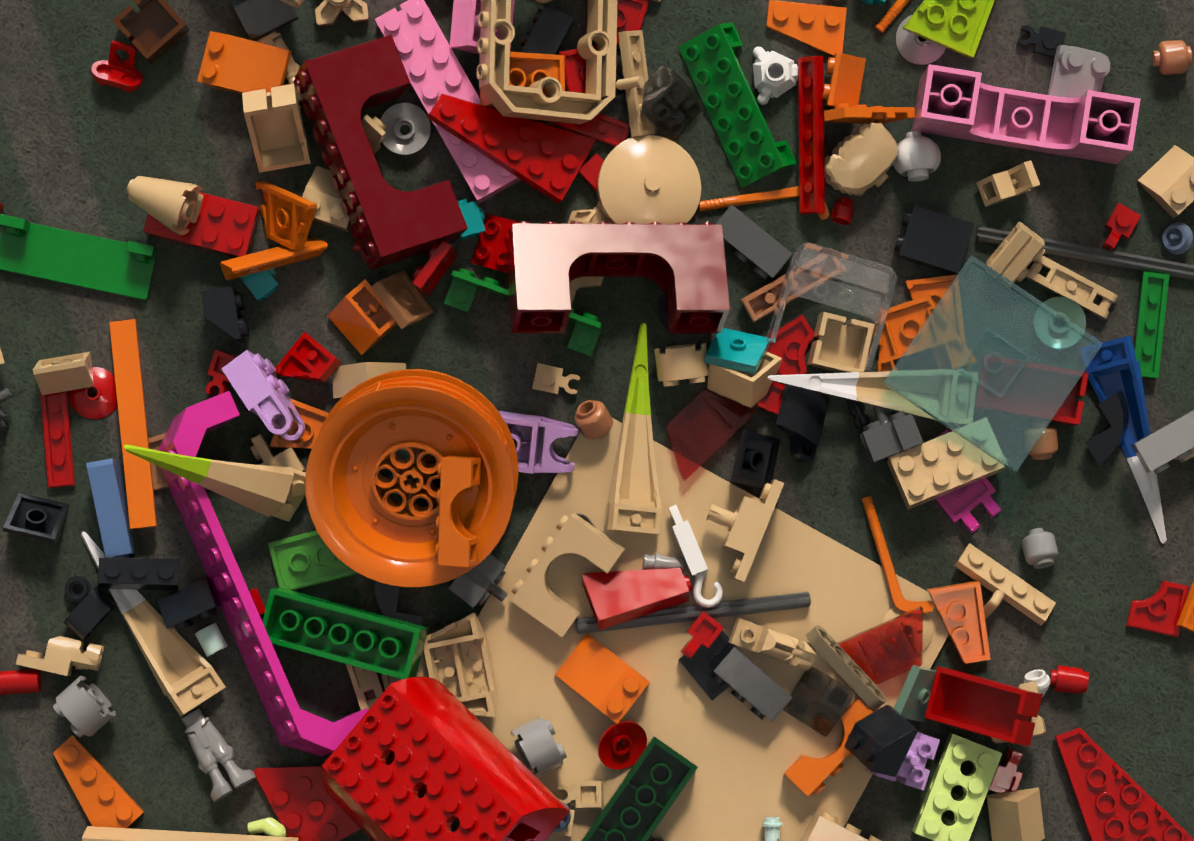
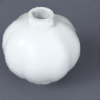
[892,131,941,182]

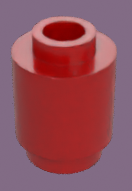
[1049,665,1089,694]

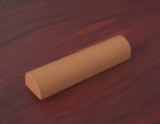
[740,248,844,322]

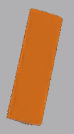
[220,237,328,280]

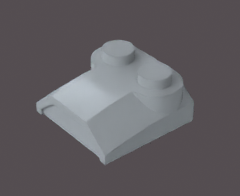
[1047,45,1110,98]

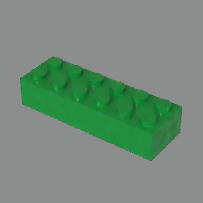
[262,587,428,679]

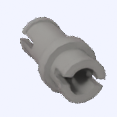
[643,553,684,574]

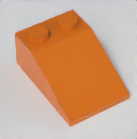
[197,31,292,94]
[480,52,565,109]
[555,633,650,724]

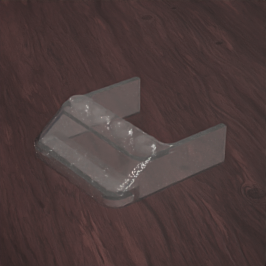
[766,243,897,372]

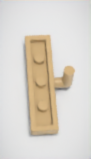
[616,30,655,137]
[954,543,1056,625]

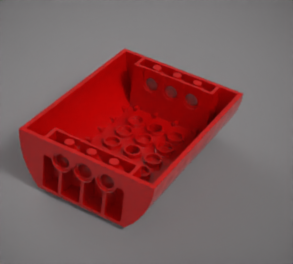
[321,677,570,841]

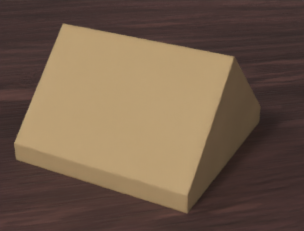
[33,352,94,395]
[986,788,1045,841]

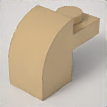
[976,161,1040,207]
[250,434,306,472]

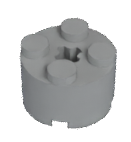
[53,676,116,737]
[511,717,567,777]

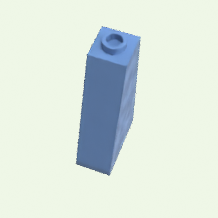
[86,458,135,558]

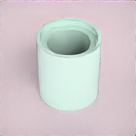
[195,623,228,657]

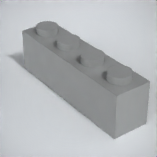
[1131,410,1194,474]

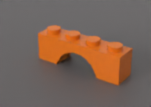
[435,456,481,567]
[784,698,873,797]

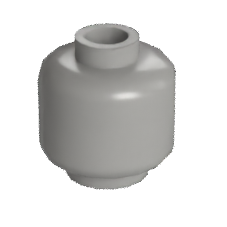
[1021,528,1059,569]

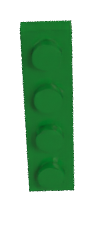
[1134,271,1170,379]

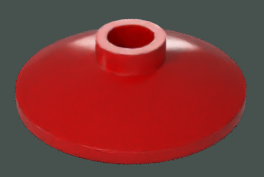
[68,367,118,419]
[597,721,647,770]

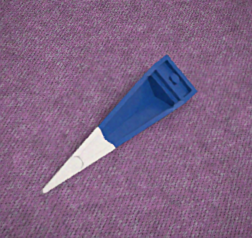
[1080,335,1167,544]

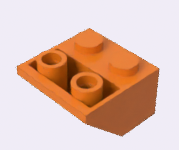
[822,52,866,108]
[328,279,398,355]

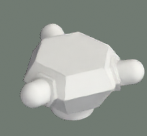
[753,47,798,105]

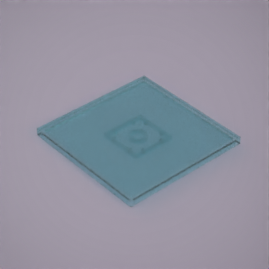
[883,255,1103,473]

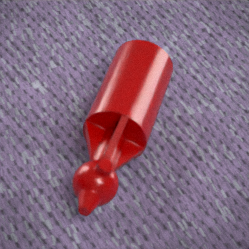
[0,669,41,695]

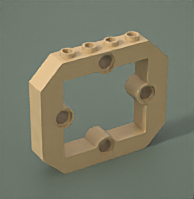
[476,0,617,124]

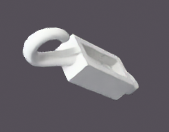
[669,505,723,608]

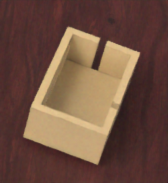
[242,84,311,173]

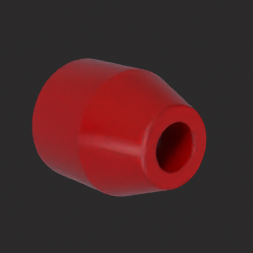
[830,197,854,225]

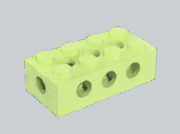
[912,733,1002,841]

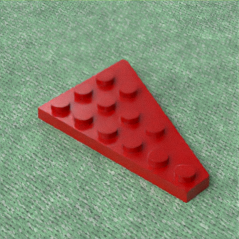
[1054,727,1194,841]
[253,765,427,841]

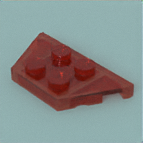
[665,390,757,481]
[838,606,923,685]

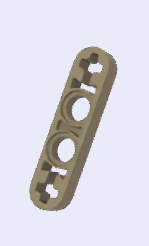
[807,625,887,711]

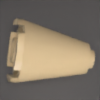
[126,176,203,235]

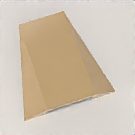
[382,613,497,717]

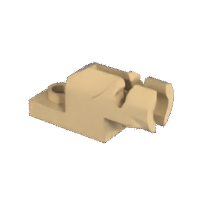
[728,618,817,670]
[16,636,104,676]

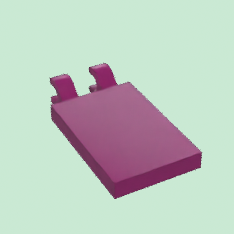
[935,429,1001,534]

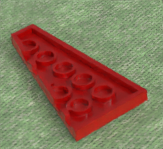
[427,94,596,204]

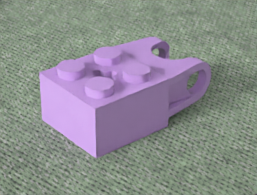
[222,350,305,441]
[499,411,579,474]

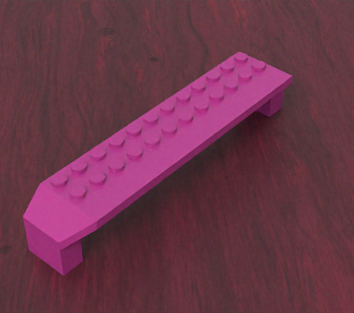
[158,391,368,756]

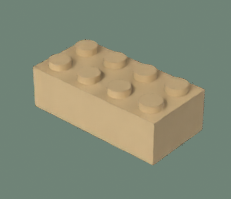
[887,418,1007,510]

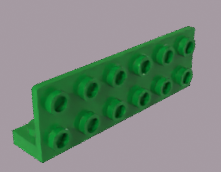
[678,22,797,187]
[0,214,158,300]
[444,268,602,357]

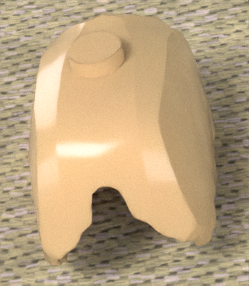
[824,122,898,196]

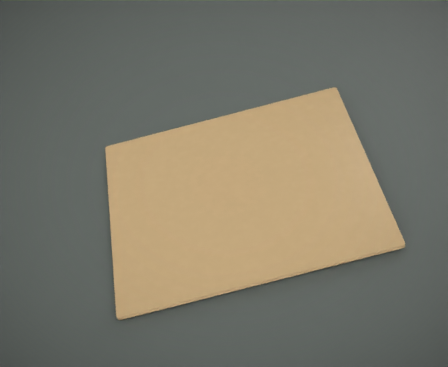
[424,418,949,841]

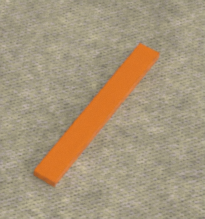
[109,319,158,530]

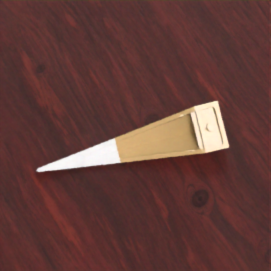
[767,369,978,425]
[81,531,225,716]

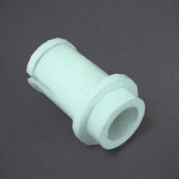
[762,817,783,841]

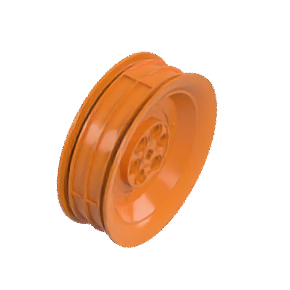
[305,369,519,587]

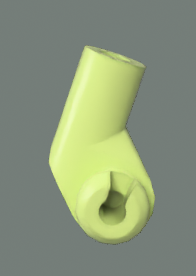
[248,817,287,837]

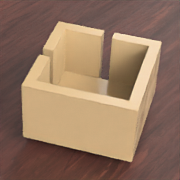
[807,312,875,373]

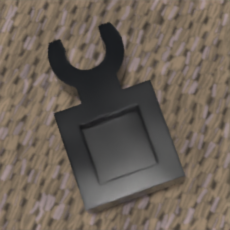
[1017,25,1066,58]

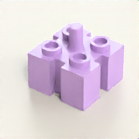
[866,732,940,790]

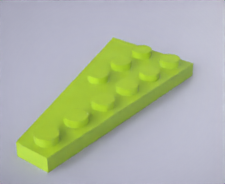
[902,0,995,58]

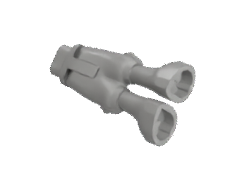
[181,709,256,802]

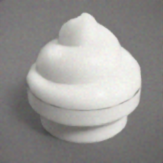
[1024,670,1050,697]

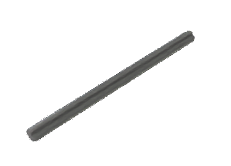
[976,227,1194,280]
[576,592,811,634]

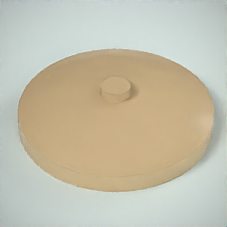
[597,135,701,224]

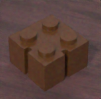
[112,0,190,64]

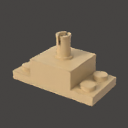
[706,479,784,583]

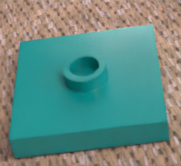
[705,328,770,374]

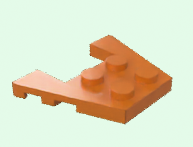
[878,295,977,372]

